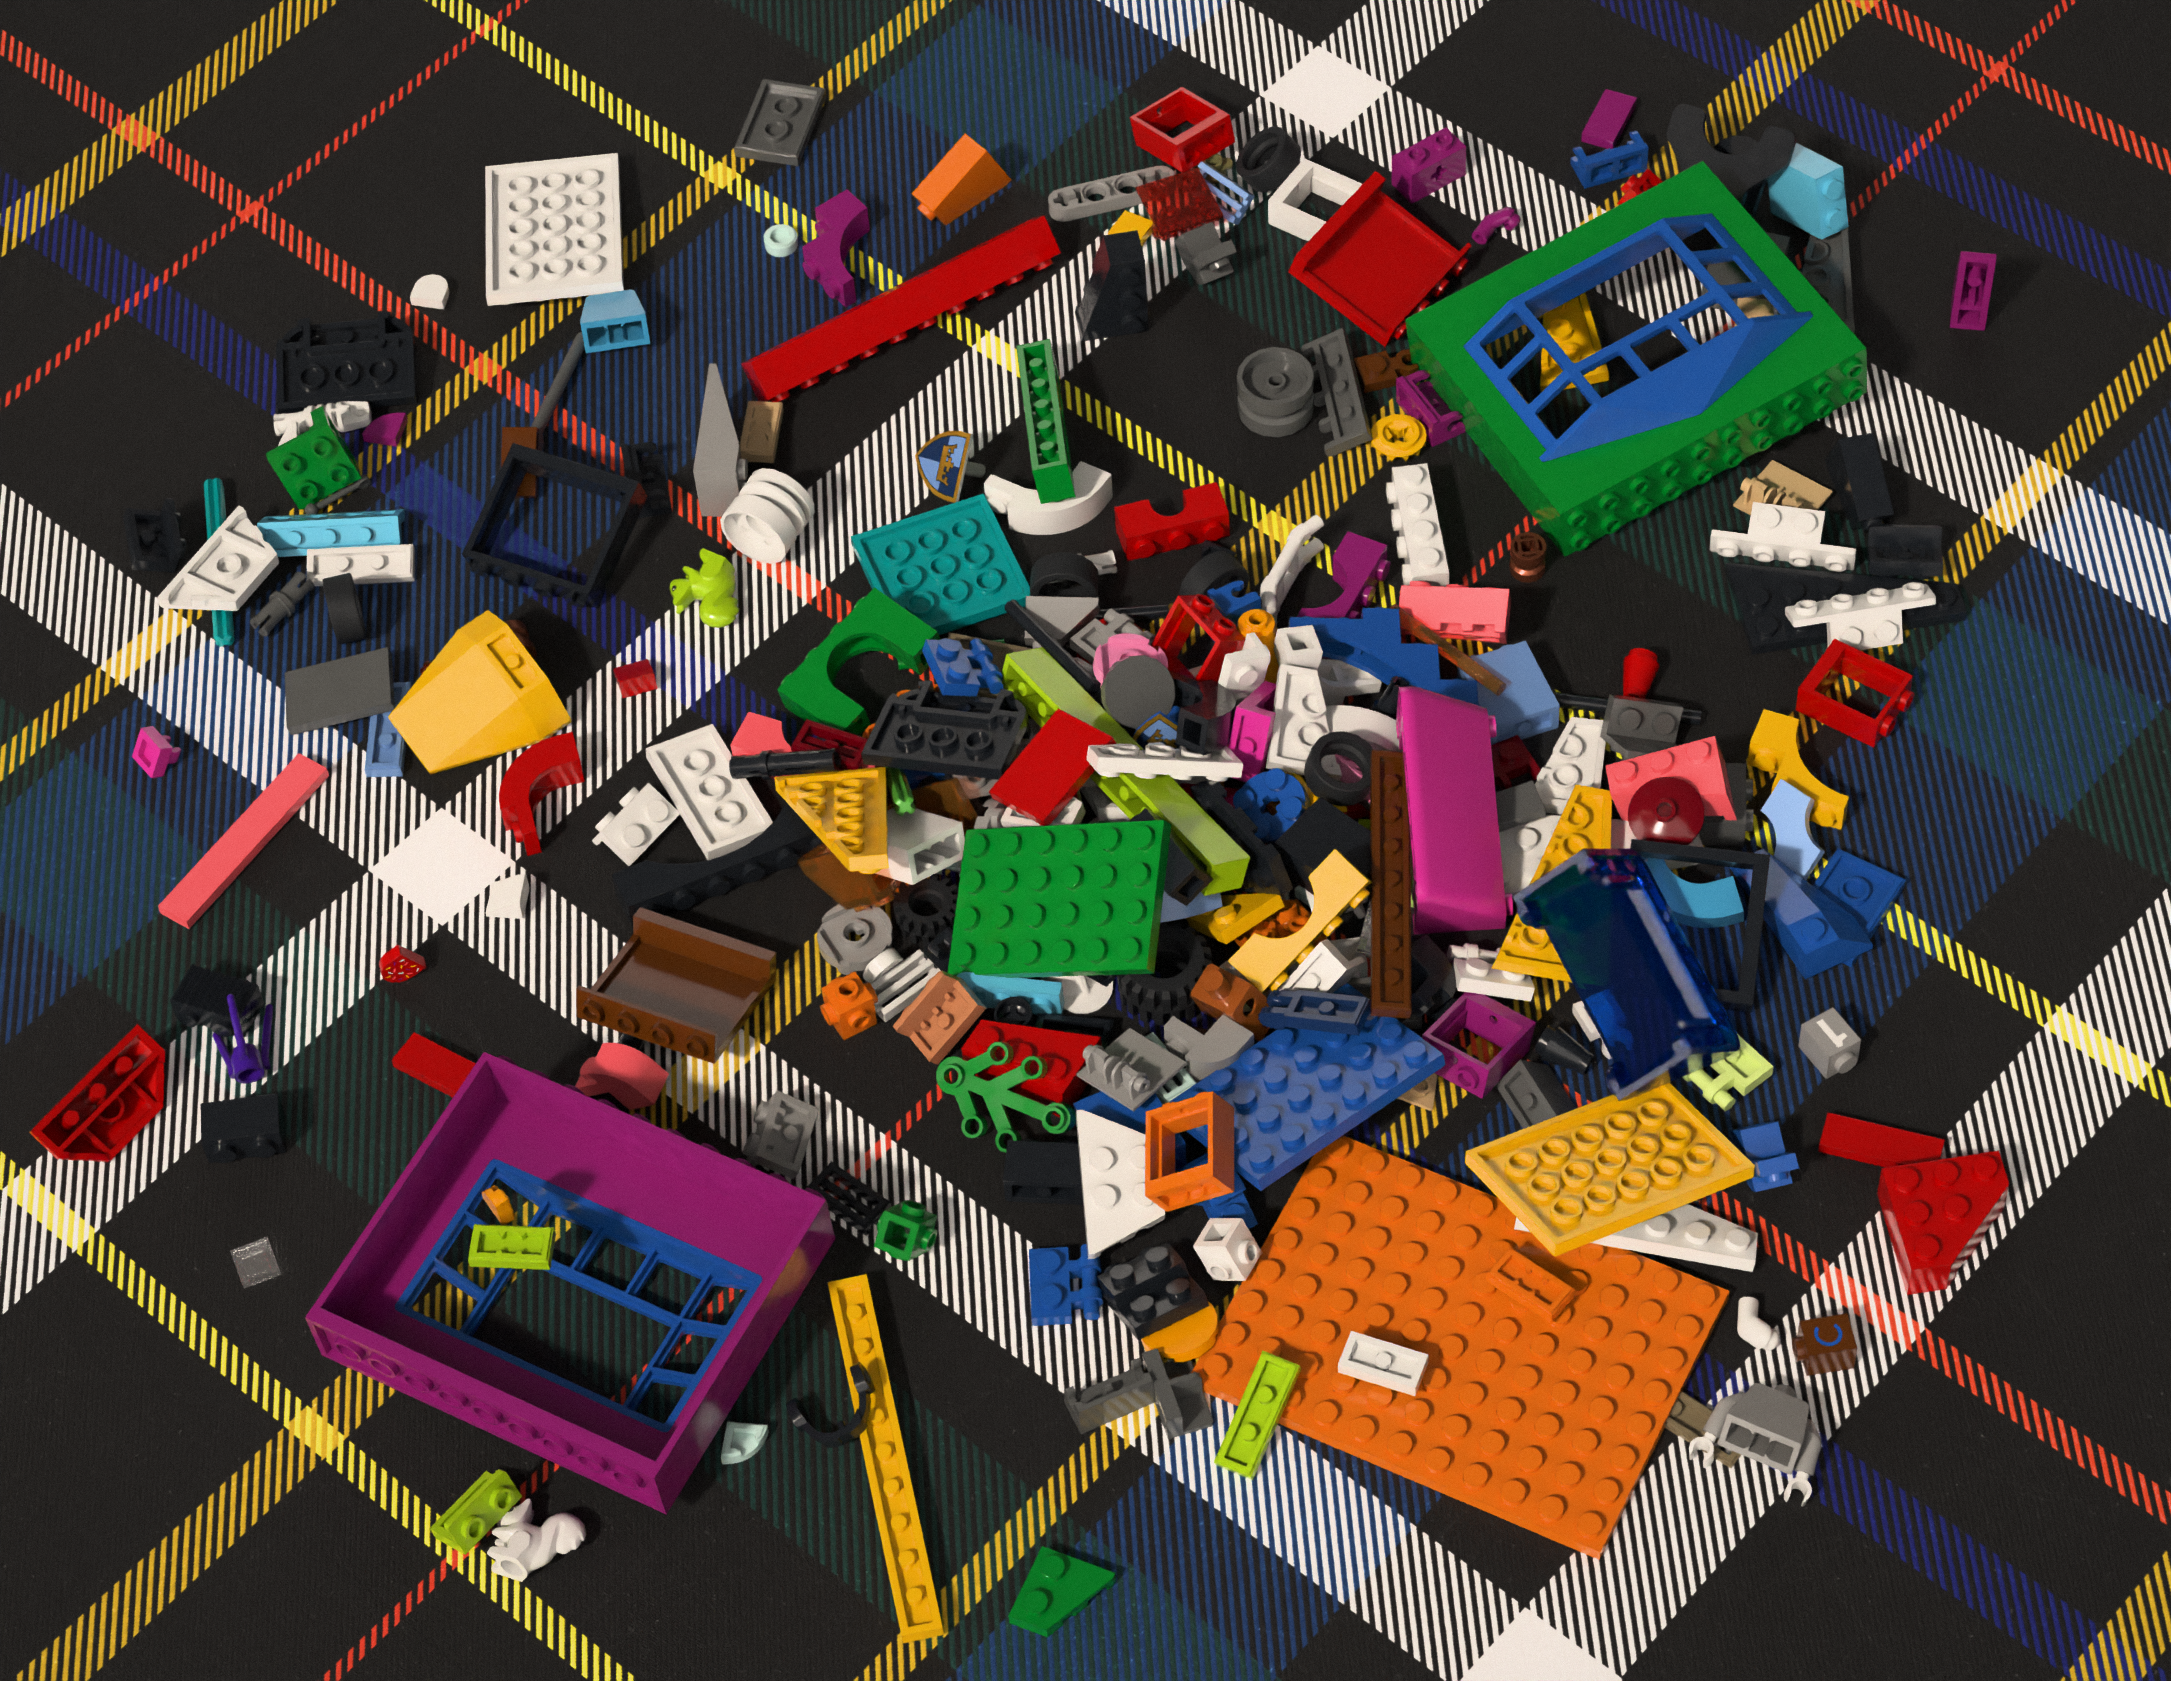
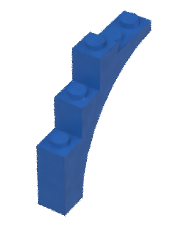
[1288,607,1479,706]

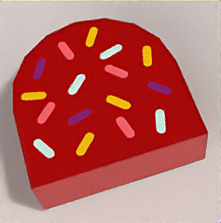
[379,945,426,983]

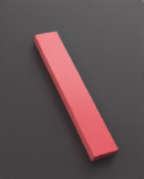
[158,753,329,929]

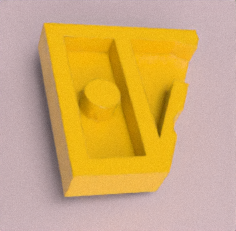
[1186,893,1284,945]

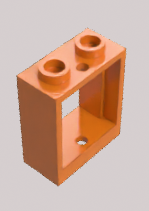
[1145,1091,1234,1212]

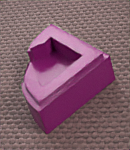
[362,413,408,447]

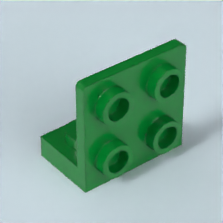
[266,406,361,510]

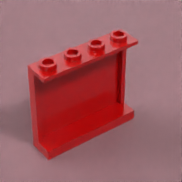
[1288,171,1472,347]

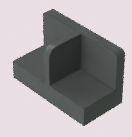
[1142,1348,1213,1439]

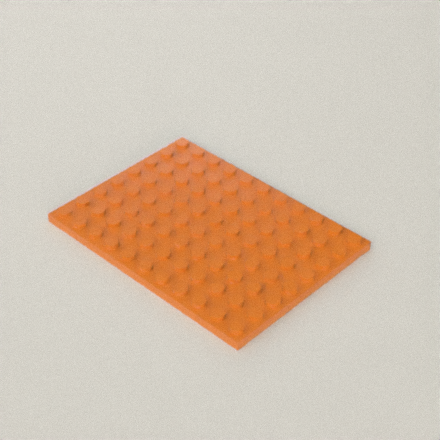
[1191,1135,1729,1560]

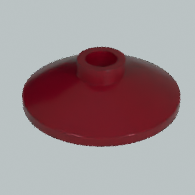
[1628,777,1705,845]

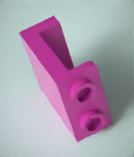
[1228,681,1276,782]

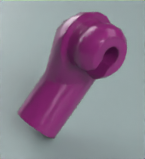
[1472,207,1521,245]

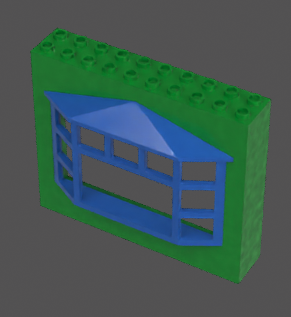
[1405,161,1867,557]

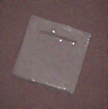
[230,1237,281,1288]

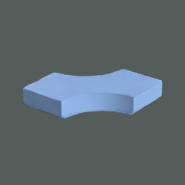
[1760,779,1824,880]

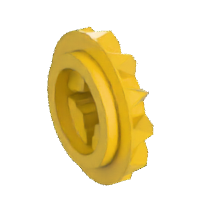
[1371,414,1427,462]

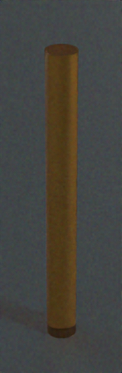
[1390,604,1506,696]

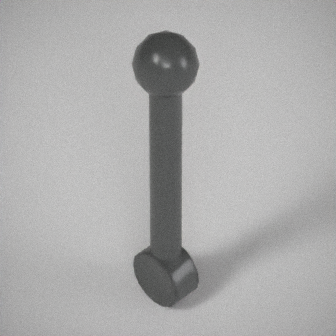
[305,474,371,514]

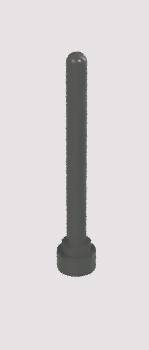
[531,332,585,452]

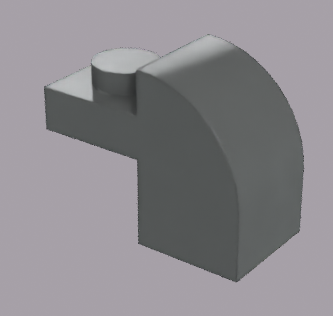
[1174,222,1237,285]

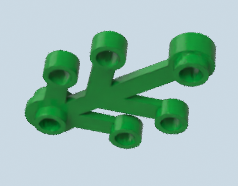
[936,1042,1076,1153]

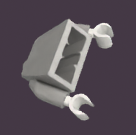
[1689,1383,1822,1507]

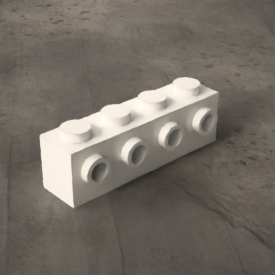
[1386,463,1449,587]

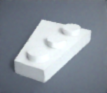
[1535,717,1606,815]

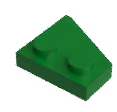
[1008,1546,1116,1638]

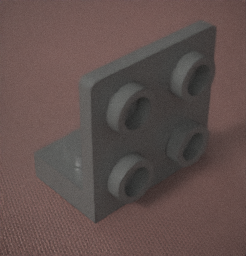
[1600,694,1683,760]

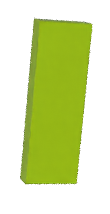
[1214,1351,1302,1480]

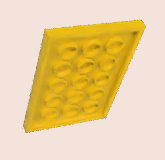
[1465,1076,1755,1257]

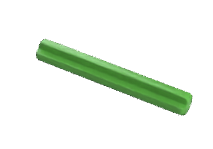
[886,767,916,816]

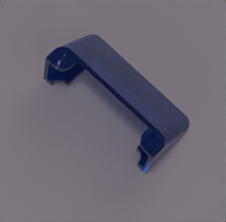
[1512,849,1740,1101]

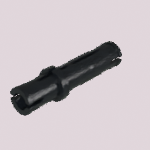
[729,748,841,780]

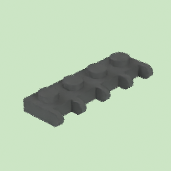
[1301,328,1373,456]

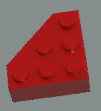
[1877,1150,2009,1295]

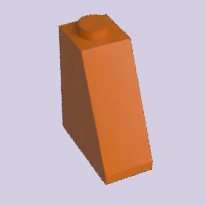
[911,133,1012,225]

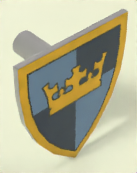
[915,431,985,503]

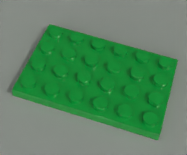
[948,820,1172,978]

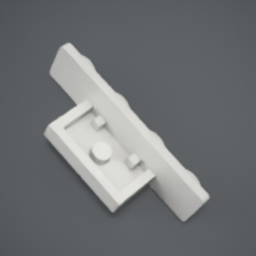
[1710,502,1856,572]
[1785,582,1936,650]

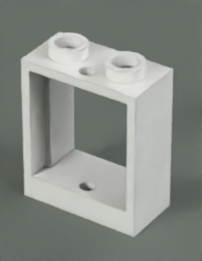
[1268,158,1362,241]

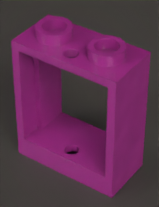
[1422,992,1536,1099]

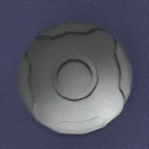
[1101,655,1175,729]

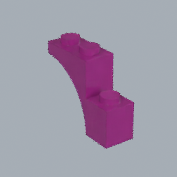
[802,189,870,308]

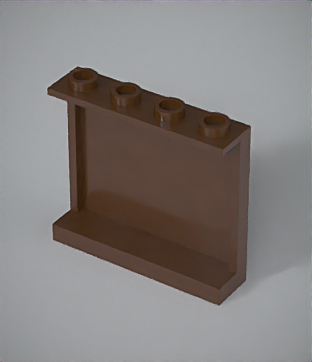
[576,907,776,1064]

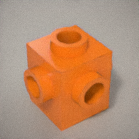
[820,971,878,1040]

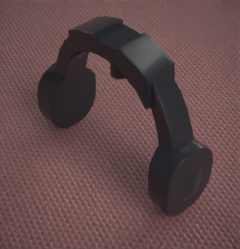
[786,1362,875,1448]

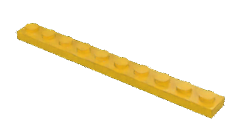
[827,1274,944,1644]

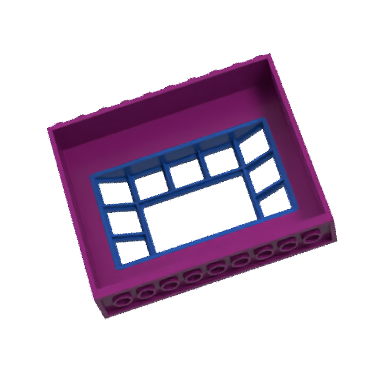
[305,1052,835,1515]

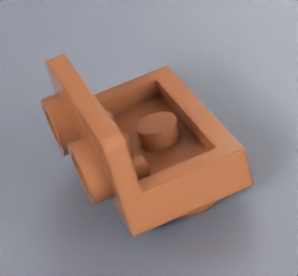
[893,971,986,1065]

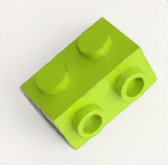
[429,1469,522,1555]

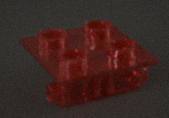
[1135,168,1223,242]

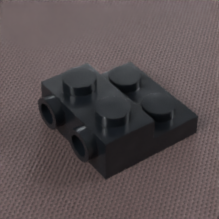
[1097,1242,1209,1340]

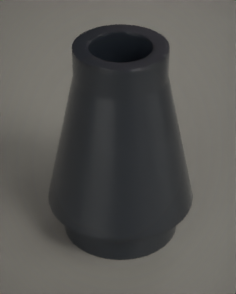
[1534,1025,1595,1075]

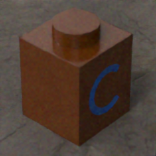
[1792,1313,1858,1376]

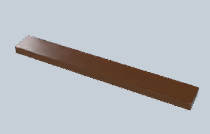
[1370,750,1412,1019]

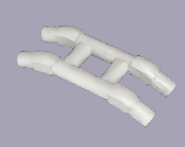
[1260,515,1324,625]

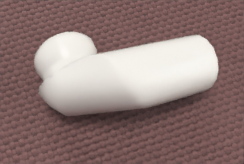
[1737,1297,1779,1351]

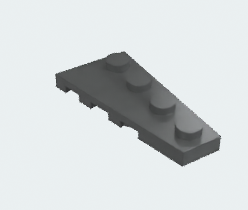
[1800,227,1855,333]

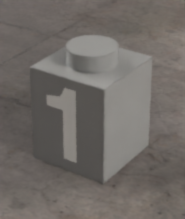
[1798,1007,1861,1079]

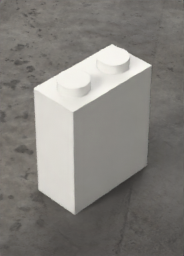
[875,808,965,885]

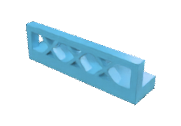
[257,509,405,557]

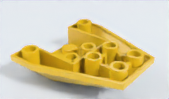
[388,610,572,775]

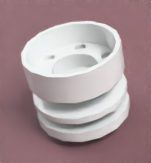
[720,468,815,564]

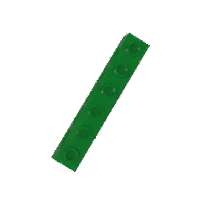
[1016,339,1076,504]

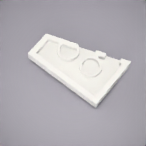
[1266,664,1342,781]

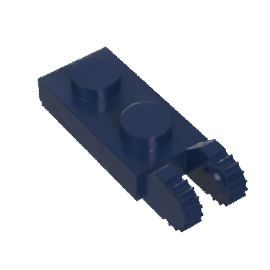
[1258,989,1371,1035]

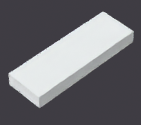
[306,544,415,586]

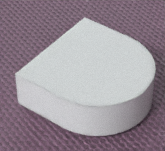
[410,274,450,309]
[863,948,903,984]

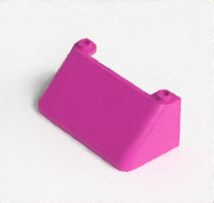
[1396,686,1513,934]

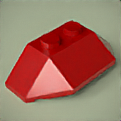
[29,1024,165,1162]

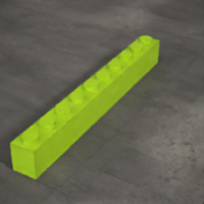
[1002,647,1250,896]

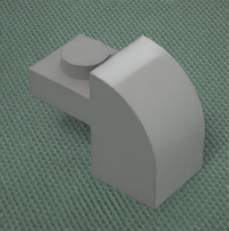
[1164,1015,1254,1082]

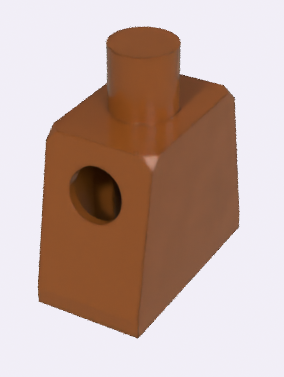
[1190,963,1269,1041]

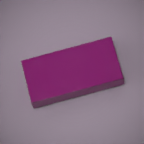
[1581,89,1637,149]

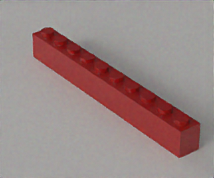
[741,216,1061,402]

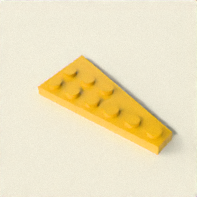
[774,767,889,874]

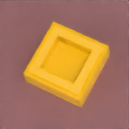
[1108,210,1155,246]

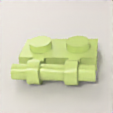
[1670,1017,1773,1111]

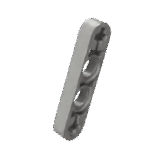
[1048,166,1176,222]

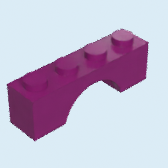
[1297,531,1390,660]

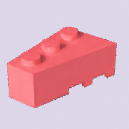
[1399,581,1511,644]
[1605,736,1737,821]

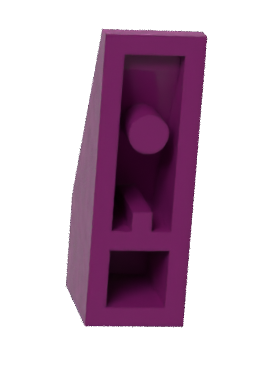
[1950,251,1996,331]

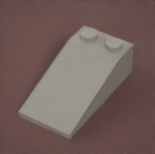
[693,364,748,517]

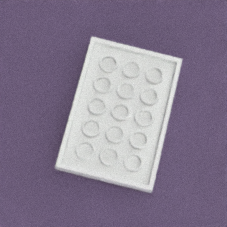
[485,153,624,306]

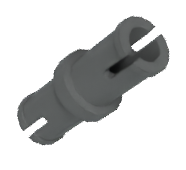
[250,571,314,637]

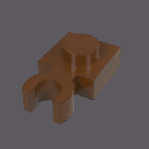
[1354,349,1419,393]

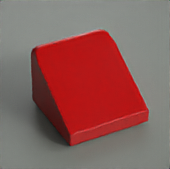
[613,659,657,698]

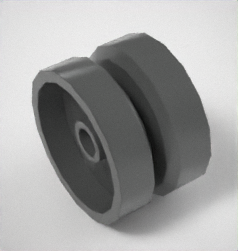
[1237,347,1314,437]

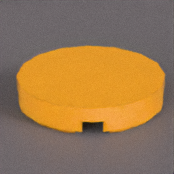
[1141,1301,1219,1363]

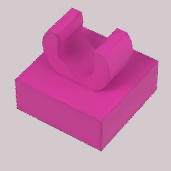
[132,726,181,778]

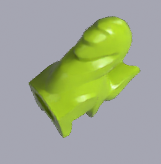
[670,548,739,628]

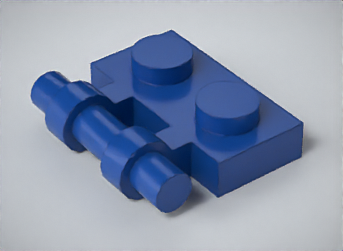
[922,638,1004,696]
[1029,1244,1103,1326]

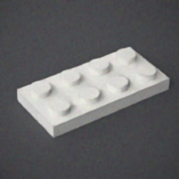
[646,724,773,860]

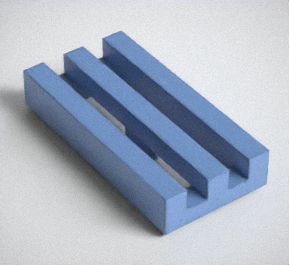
[1185,161,1255,225]

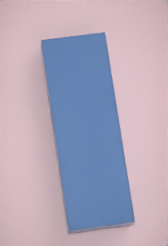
[364,682,412,777]

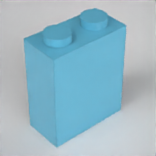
[1767,143,1849,240]

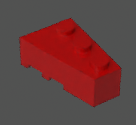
[961,1020,1102,1117]

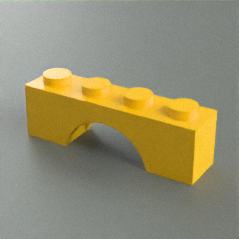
[1228,849,1372,993]

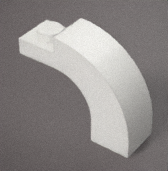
[984,461,1113,535]
[1274,625,1382,706]
[1325,705,1403,752]

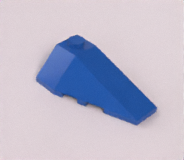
[1730,849,1873,979]

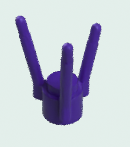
[212,994,273,1084]

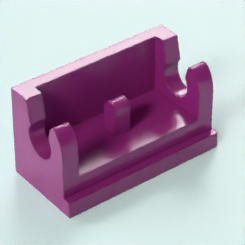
[1396,370,1465,447]

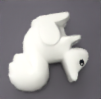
[487,1499,586,1582]

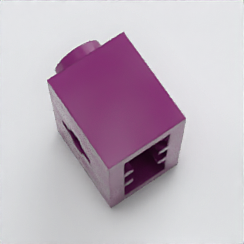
[1392,127,1466,204]

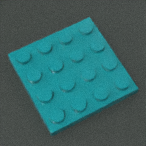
[850,493,1030,635]

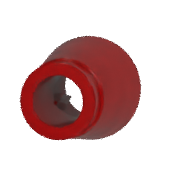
[1623,648,1660,699]

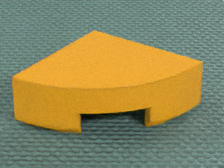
[482,1185,515,1225]

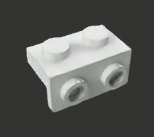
[1218,632,1271,714]
[592,782,680,866]

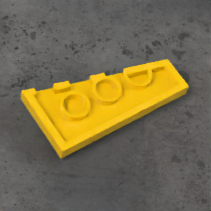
[1540,292,1609,392]

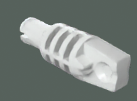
[273,401,372,436]

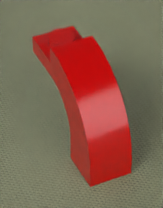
[499,732,585,856]

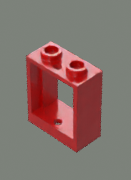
[1129,87,1235,173]
[1150,594,1245,683]
[1796,639,1915,748]

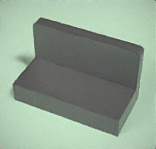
[1495,1059,1576,1129]

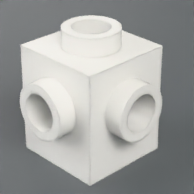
[1193,1218,1262,1281]

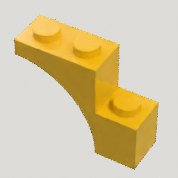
[1747,709,1849,830]

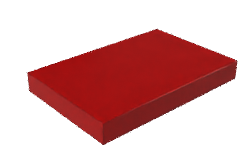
[989,709,1116,826]

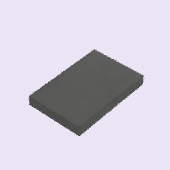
[734,79,826,166]
[285,647,395,735]

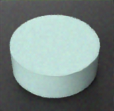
[764,224,798,257]

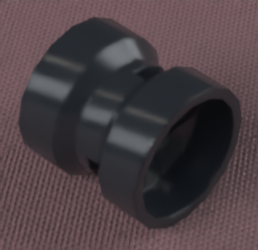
[994,997,1034,1027]

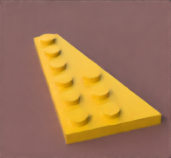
[1492,785,1612,988]

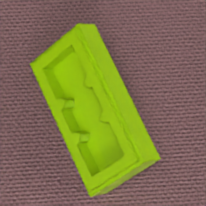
[468,1224,556,1270]

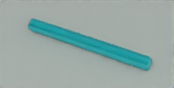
[204,477,234,647]

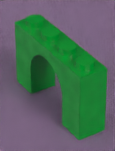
[777,587,941,746]

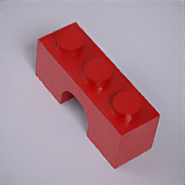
[1114,482,1230,561]

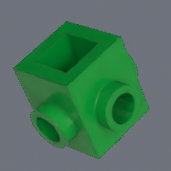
[874,1200,937,1261]

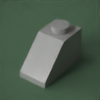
[1024,596,1099,649]

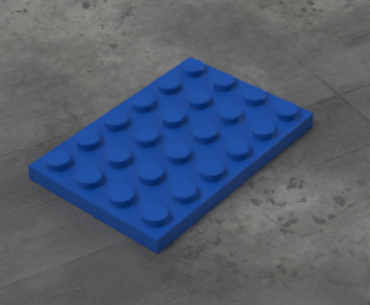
[1170,983,1446,1191]

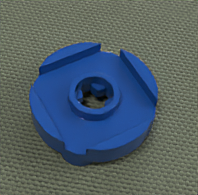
[1233,768,1310,846]

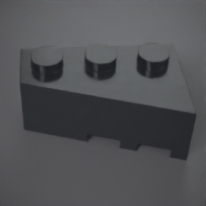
[1074,230,1149,342]

